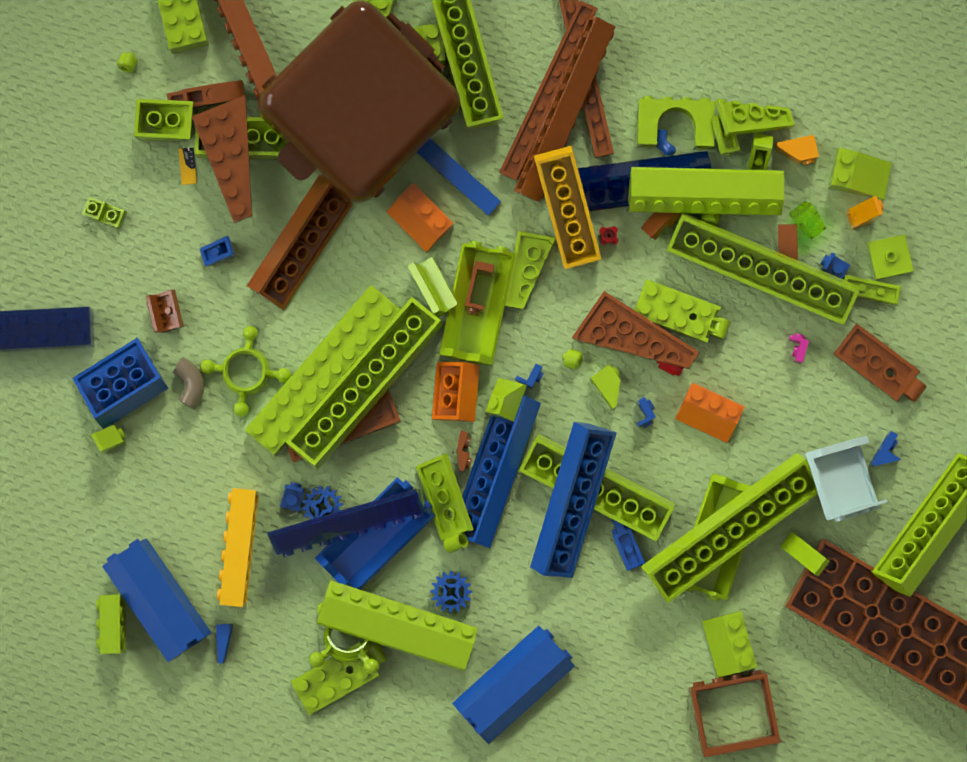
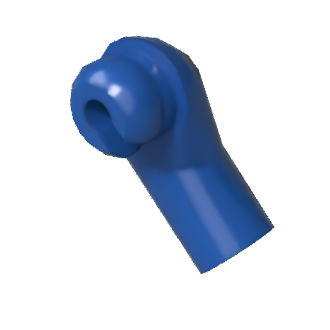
[657,129,676,156]

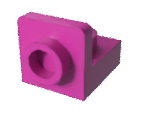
[788,333,809,364]

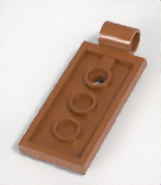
[833,323,927,402]

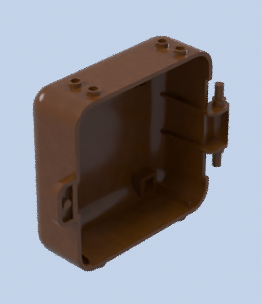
[257,0,460,204]

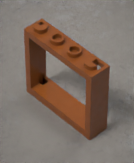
[689,670,781,757]

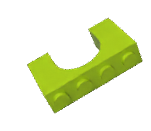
[637,96,715,150]

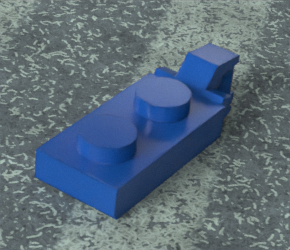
[611,519,645,571]

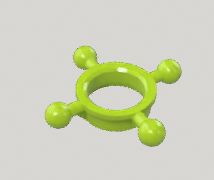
[200,326,291,417]
[309,603,379,674]

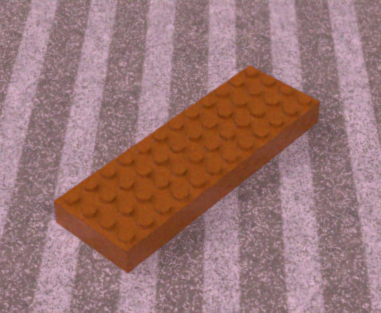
[783,539,967,712]

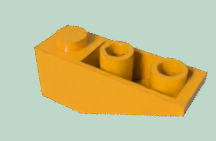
[846,196,884,230]

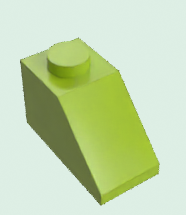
[747,133,773,170]
[590,364,621,410]
[91,425,126,454]

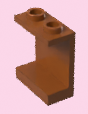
[465,261,494,316]

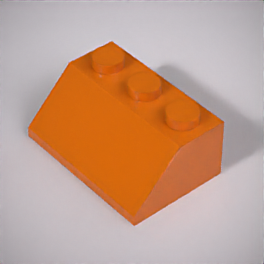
[387,183,454,253]
[432,362,480,422]
[675,383,745,443]

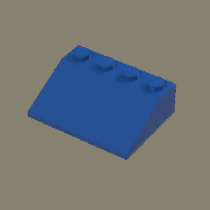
[72,338,169,429]

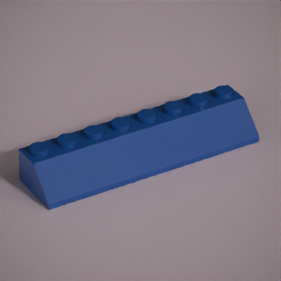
[462,395,541,548]
[530,422,617,578]

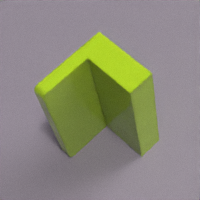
[711,116,740,156]

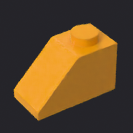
[775,135,819,166]

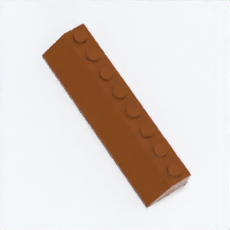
[247,176,353,310]

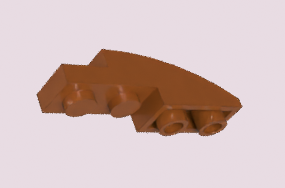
[167,80,245,109]

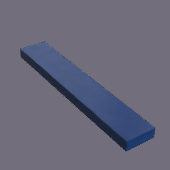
[417,139,501,216]

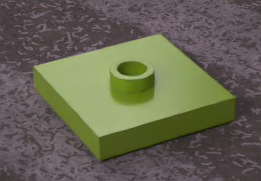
[867,234,914,280]

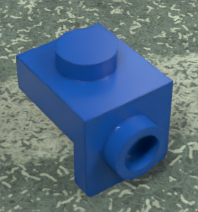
[515,364,544,390]
[636,397,656,428]

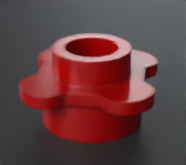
[599,226,619,245]

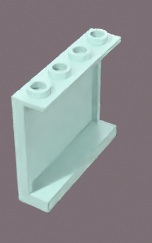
[806,436,888,522]

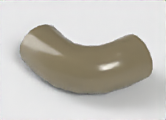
[173,357,204,410]

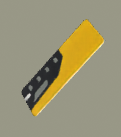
[179,148,197,185]

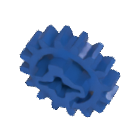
[302,486,344,527]
[430,571,472,613]

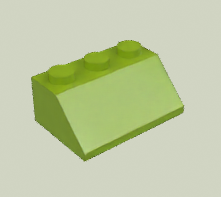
[96,595,126,654]
[702,611,757,677]

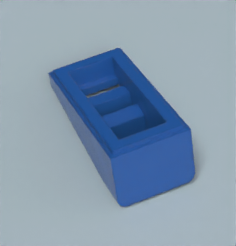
[216,623,233,663]

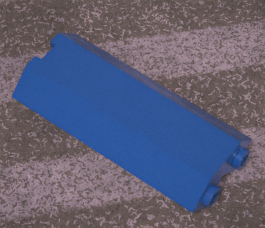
[315,477,436,590]
[102,538,212,662]
[452,625,575,745]

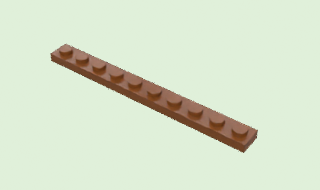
[499,0,598,181]
[559,0,614,159]

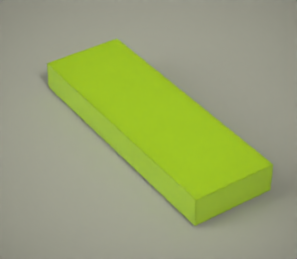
[843,275,901,306]
[780,531,830,576]

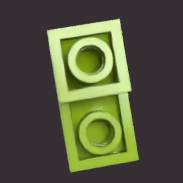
[82,197,127,229]

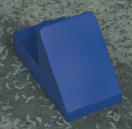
[199,236,234,267]
[869,431,901,467]

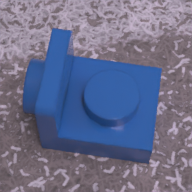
[820,252,850,279]
[280,482,305,512]

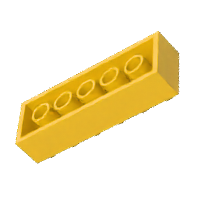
[534,146,601,269]
[217,488,259,607]

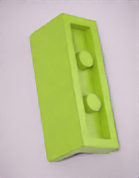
[408,257,459,317]

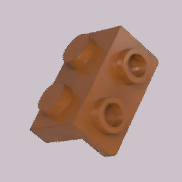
[146,290,184,333]

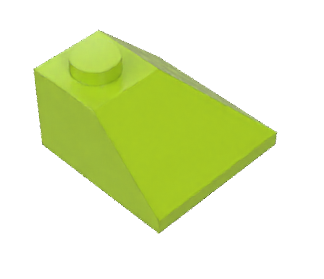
[485,378,527,422]

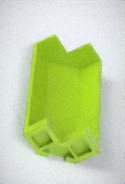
[439,241,515,366]
[686,473,750,602]

